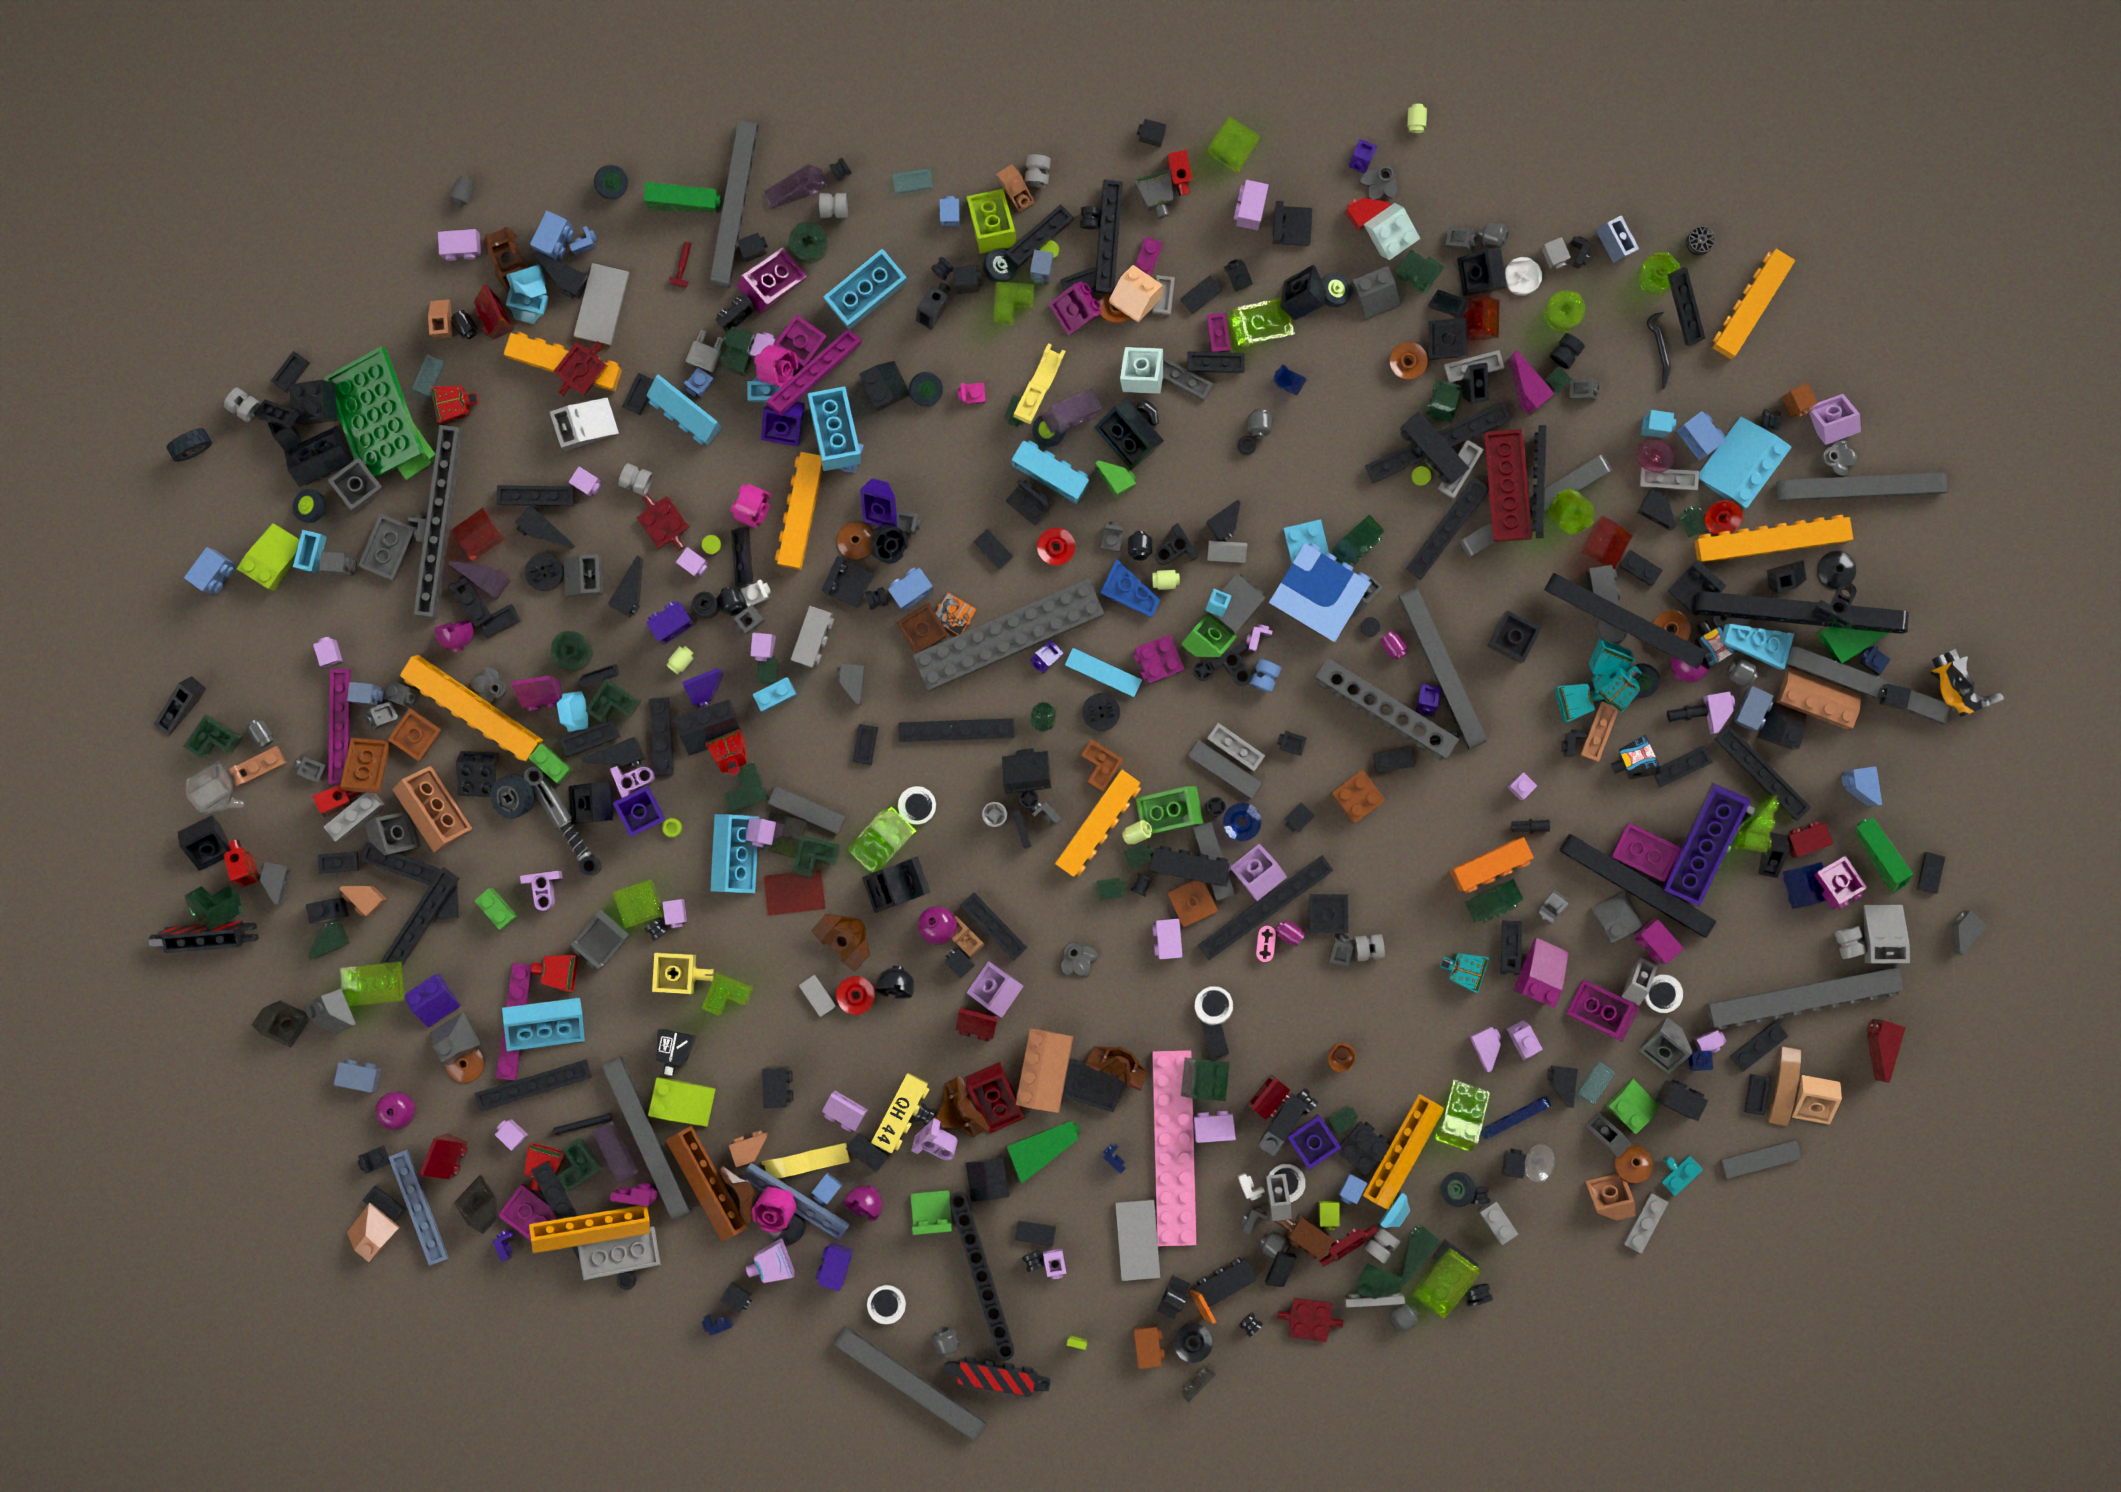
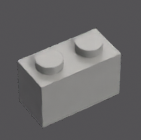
[1622,957,1658,1005]
[1266,1174,1292,1221]
[1477,1200,1518,1245]

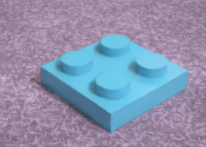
[1283,519,1329,563]

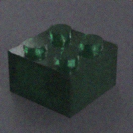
[1181,1057,1230,1101]

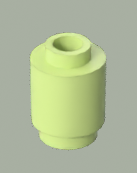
[1407,104,1427,133]
[1152,570,1180,590]
[666,646,694,675]
[1122,820,1152,845]

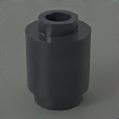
[451,310,478,340]

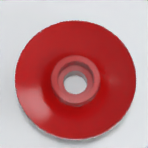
[1704,500,1743,535]
[1037,527,1075,566]
[836,976,875,1015]

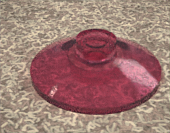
[1636,438,1675,473]

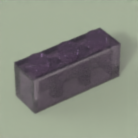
[1040,388,1102,434]
[591,1121,638,1183]

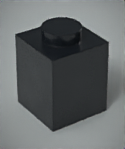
[1137,119,1167,147]
[737,232,768,262]
[1878,684,1911,709]
[1284,802,1315,833]
[945,948,975,979]
[1501,1148,1527,1178]
[720,1281,752,1313]

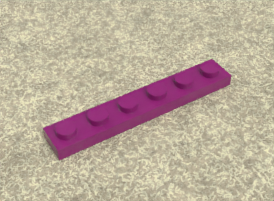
[766,329,862,416]
[328,669,351,784]
[496,963,532,1080]

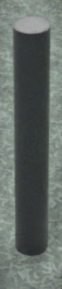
[554,1113,612,1135]

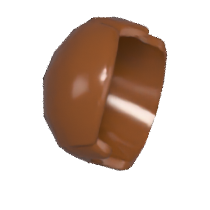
[1327,1042,1357,1073]

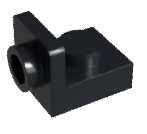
[358,1145,390,1174]

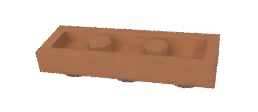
[1580,701,1619,762]

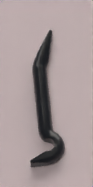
[1647,312,1671,389]

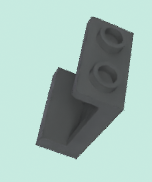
[1209,573,1265,634]
[570,909,632,970]

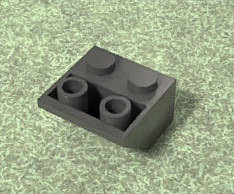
[563,554,604,597]

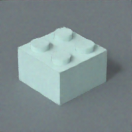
[1364,203,1420,260]

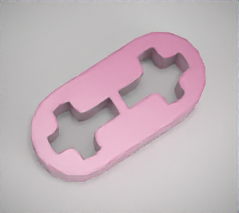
[1256,926,1276,962]

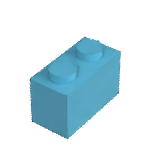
[1641,410,1676,438]
[293,530,327,574]
[753,677,798,713]

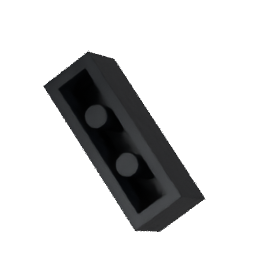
[1194,1257,1257,1307]

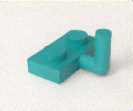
[1660,1155,1703,1196]

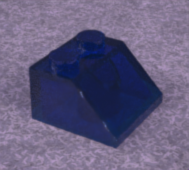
[1783,862,1826,909]

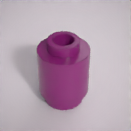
[1380,631,1407,660]
[1275,920,1305,947]

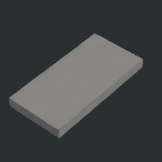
[574,263,630,346]
[1115,1199,1160,1281]
[577,1226,661,1280]

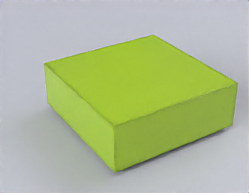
[1067,1335,1087,1350]

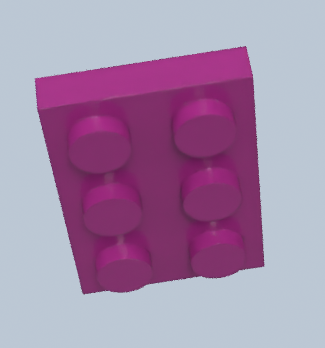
[1611,822,1680,882]
[497,1184,557,1241]

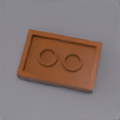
[340,738,390,794]

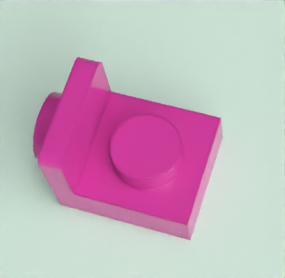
[958,382,986,405]

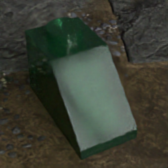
[309,921,350,959]
[1356,1263,1403,1299]

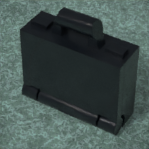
[1002,748,1052,794]

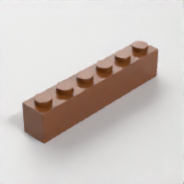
[666,1126,748,1242]

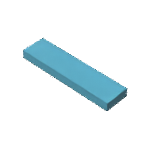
[1065,648,1142,697]

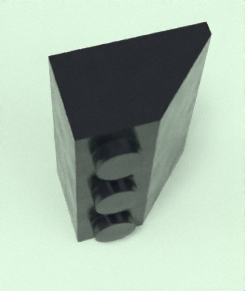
[1094,398,1164,470]
[284,426,351,487]
[674,699,743,756]

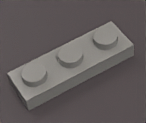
[1443,350,1504,384]
[1437,440,1484,499]
[1639,467,1699,491]
[1207,723,1265,771]
[1623,1193,1669,1254]
[1344,1291,1405,1307]

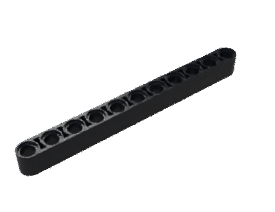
[1695,591,1909,634]

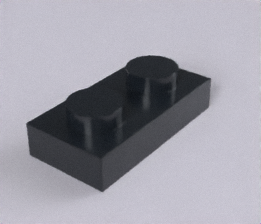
[1619,549,1663,587]
[1373,748,1415,773]
[318,851,359,874]

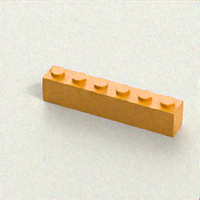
[1712,248,1796,359]
[504,332,622,392]
[775,452,823,570]
[1055,770,1141,877]
[1363,1094,1445,1210]
[529,1205,650,1253]

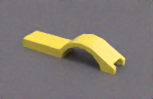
[1013,343,1066,425]
[761,1143,850,1178]

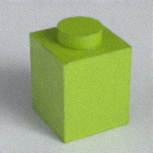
[1318,1201,1340,1230]

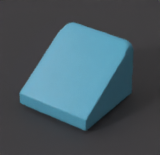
[1205,589,1231,617]

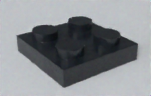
[1429,318,1468,360]
[1309,894,1348,933]

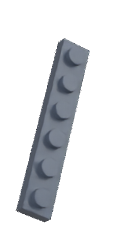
[388,1149,449,1266]
[741,1163,849,1240]

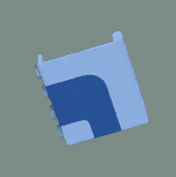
[1269,542,1372,642]

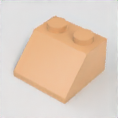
[1109,265,1162,322]
[1792,1075,1842,1125]

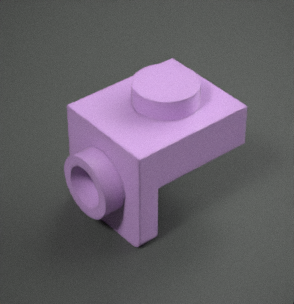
[1245,624,1273,652]

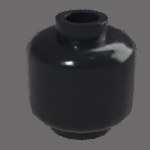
[1128,531,1153,561]
[717,586,745,616]

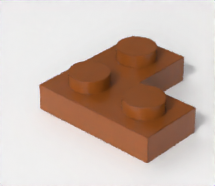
[1081,739,1124,792]

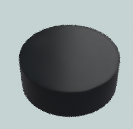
[1361,617,1380,637]

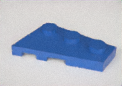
[1100,559,1160,618]

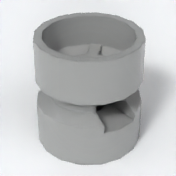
[1024,154,1051,187]
[819,193,848,218]
[224,387,261,423]
[618,463,653,496]
[982,802,1008,828]
[1834,926,1867,959]
[1354,934,1385,962]
[1364,1226,1400,1264]

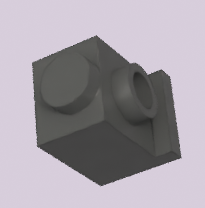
[734,604,765,635]

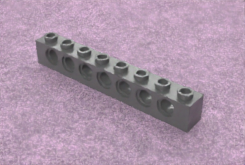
[1315,658,1459,761]

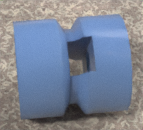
[1249,658,1282,693]

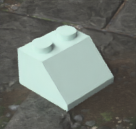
[1120,347,1163,393]

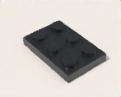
[1062,1058,1123,1113]

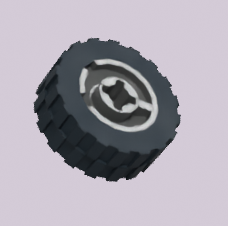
[166,428,212,462]
[490,774,534,819]

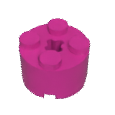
[754,345,798,387]
[730,484,772,528]
[751,1186,796,1233]

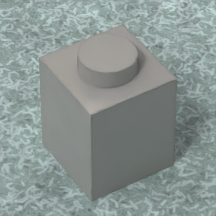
[1541,237,1571,269]

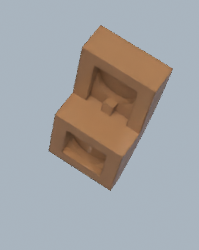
[952,916,985,958]

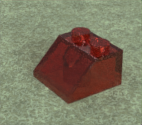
[1455,296,1500,340]
[452,508,505,561]
[1581,516,1632,569]

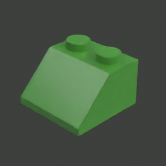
[1604,1078,1660,1135]

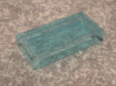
[892,168,933,194]
[412,354,445,397]
[1577,1061,1616,1104]

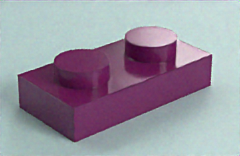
[1135,236,1163,277]
[1207,312,1231,352]

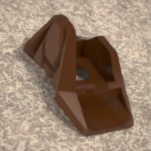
[485,227,529,291]
[811,914,870,972]
[1086,1046,1148,1091]
[935,1076,990,1137]
[719,1166,761,1224]

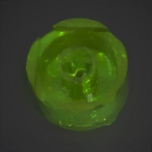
[1638,252,1680,295]
[1544,290,1586,332]
[1549,489,1594,535]

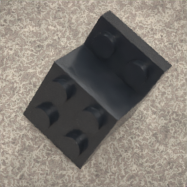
[862,856,931,913]

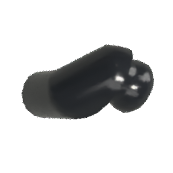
[1137,400,1159,425]

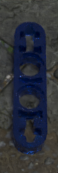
[1480,1096,1551,1139]

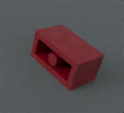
[1788,821,1833,858]

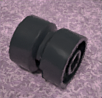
[1549,333,1585,369]
[692,591,720,619]

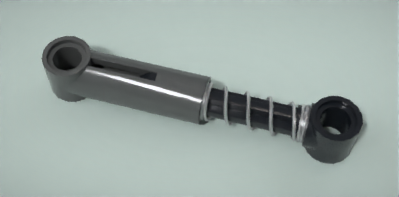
[524,767,601,876]

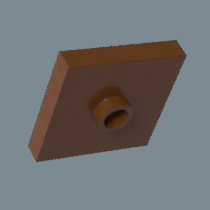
[896,602,949,654]

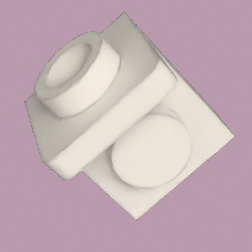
[741,580,771,607]
[1237,1173,1265,1200]

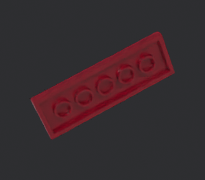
[1484,429,1532,543]

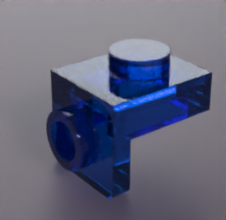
[1273,364,1307,396]

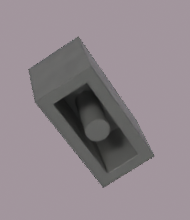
[320,551,356,576]

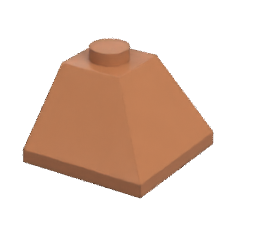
[1585,1173,1636,1221]
[347,1203,400,1262]

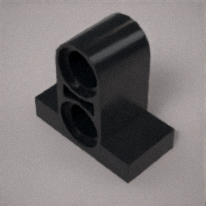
[1155,523,1198,565]
[1814,582,1857,629]
[1210,642,1251,686]
[1157,1275,1190,1319]

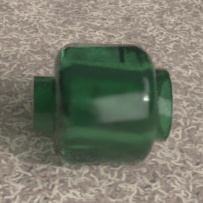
[1031,702,1056,732]

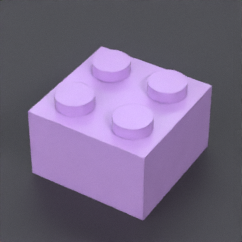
[1234,180,1269,230]

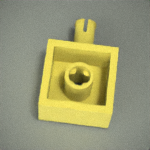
[652,953,714,994]

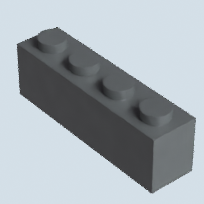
[1586,565,1627,643]

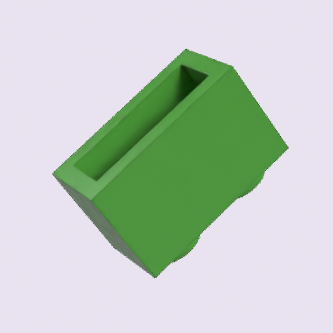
[528,744,573,784]
[475,888,518,930]

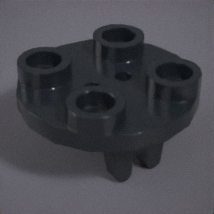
[525,553,563,591]
[1082,693,1120,731]

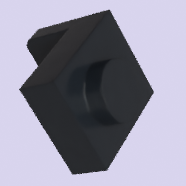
[1570,236,1591,269]
[1224,259,1253,292]
[1561,729,1587,757]
[1277,730,1307,756]

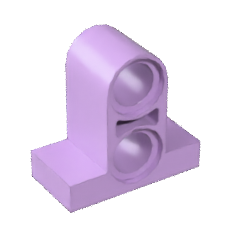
[610,766,655,798]
[520,871,563,911]
[911,1118,958,1160]

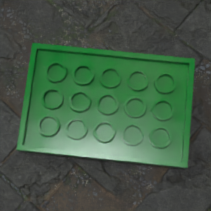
[324,347,425,479]

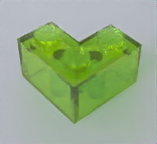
[994,282,1035,325]
[701,972,754,1016]

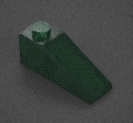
[1398,1224,1440,1286]

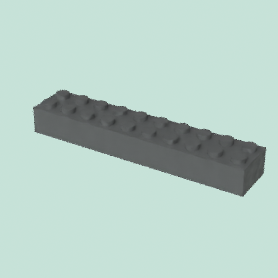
[913,579,1104,692]

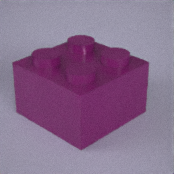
[1633,919,1684,964]

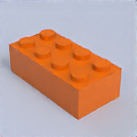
[1449,837,1534,893]

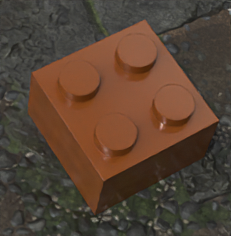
[1330,770,1386,824]

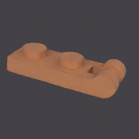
[228,746,286,787]

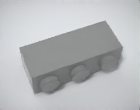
[791,606,835,669]
[324,793,386,842]

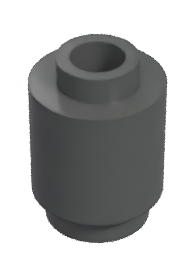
[450,176,474,207]
[246,719,274,749]

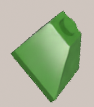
[1095,460,1137,499]
[1181,613,1237,657]

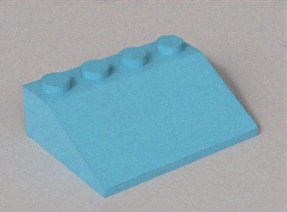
[1699,416,1791,511]

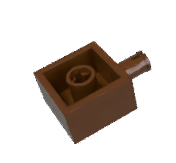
[1273,1214,1334,1260]

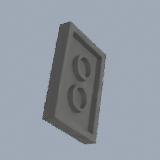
[358,513,415,581]

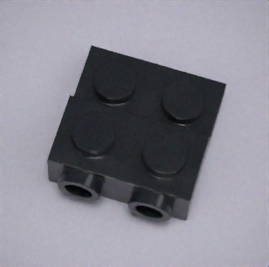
[715,295,756,334]
[1336,1121,1390,1176]

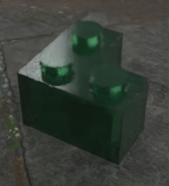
[1396,249,1444,294]
[720,326,755,377]
[1331,514,1385,565]
[585,679,641,722]
[183,715,243,758]
[724,762,769,813]
[792,835,840,880]
[1465,878,1523,923]
[185,886,244,931]
[557,1136,603,1192]

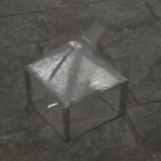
[186,760,244,814]

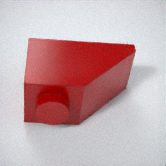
[1345,198,1391,231]

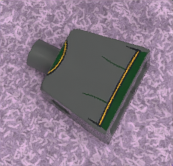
[1135,169,1173,219]

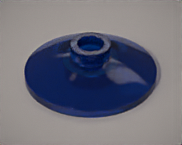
[1223,803,1261,841]

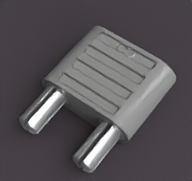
[685,330,724,373]

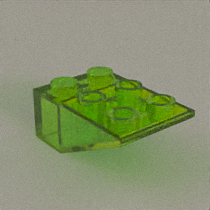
[1735,795,1779,853]
[847,805,917,873]
[1435,1080,1490,1152]

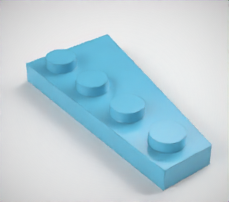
[1720,624,1794,670]

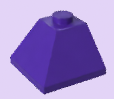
[761,401,805,447]
[860,478,898,527]
[682,668,724,708]

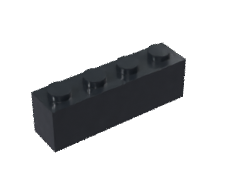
[1399,411,1470,486]
[1150,845,1232,887]

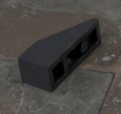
[534,250,588,299]
[515,505,575,549]
[608,555,643,618]
[154,676,206,736]
[580,737,645,768]
[1258,1093,1308,1157]

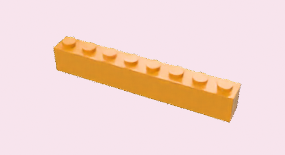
[1694,515,1854,563]
[400,655,543,761]

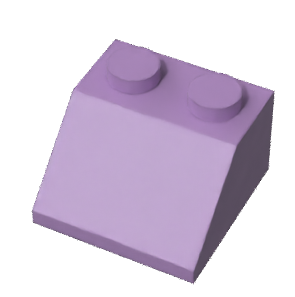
[1809,394,1861,445]
[1231,844,1287,901]
[967,961,1024,1018]
[822,1091,868,1132]
[1193,1111,1236,1143]

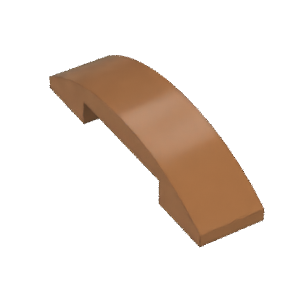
[1768,1046,1801,1126]

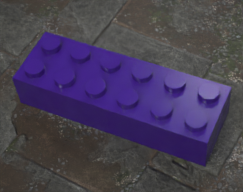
[1663,782,1750,906]

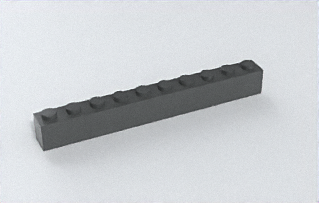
[414,425,463,619]
[1706,967,1904,1030]

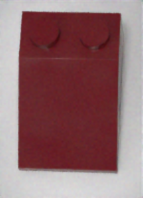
[474,284,514,340]
[955,1007,999,1042]
[1867,1019,1906,1083]
[965,1062,1025,1133]
[1247,1074,1290,1120]
[419,1133,468,1180]

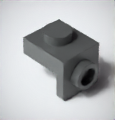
[896,510,922,534]
[383,680,418,708]
[1538,889,1569,924]
[1240,1206,1270,1234]

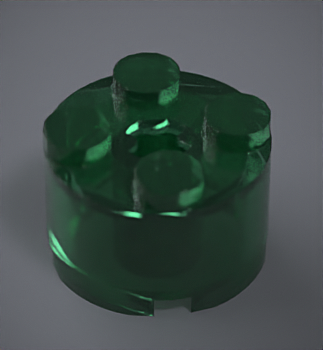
[789,222,828,264]
[1427,380,1463,423]
[551,631,593,671]

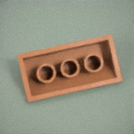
[1775,667,1861,730]
[392,766,472,853]
[1016,1028,1074,1113]

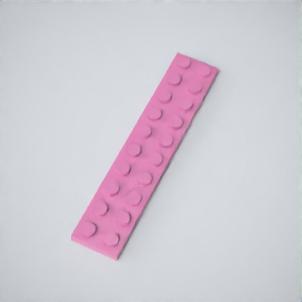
[1152,1050,1196,1246]

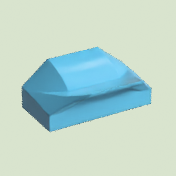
[506,264,547,298]
[506,288,549,324]
[747,376,781,403]
[557,691,588,732]
[1378,1191,1411,1228]

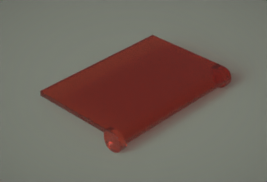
[763,869,825,915]

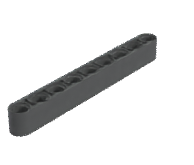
[710,120,759,288]
[1459,454,1613,558]
[1777,473,1948,501]
[1398,587,1487,750]
[1786,646,1953,725]
[602,1056,691,1221]
[833,1326,987,1440]

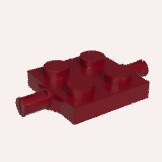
[553,341,608,397]
[636,494,690,551]
[1319,1225,1379,1267]
[1277,1297,1343,1342]

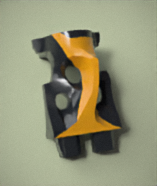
[1930,649,2004,717]

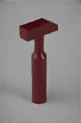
[669,242,691,288]

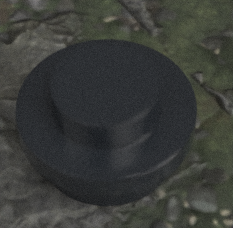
[1237,436,1256,455]
[617,1271,637,1290]

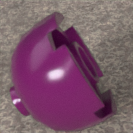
[434,620,474,652]
[1671,657,1709,683]
[918,906,957,945]
[375,1091,416,1130]
[843,1185,883,1222]

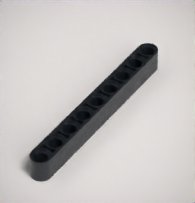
[1544,573,1707,669]
[1559,834,1717,938]
[950,1191,1015,1361]

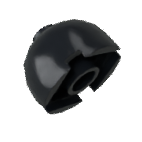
[869,524,908,564]
[875,966,914,999]

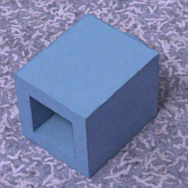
[940,196,960,226]
[812,1172,843,1204]
[1338,1173,1367,1205]

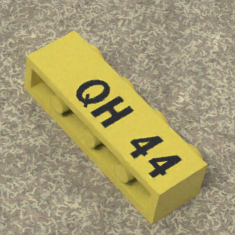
[871,1073,930,1154]

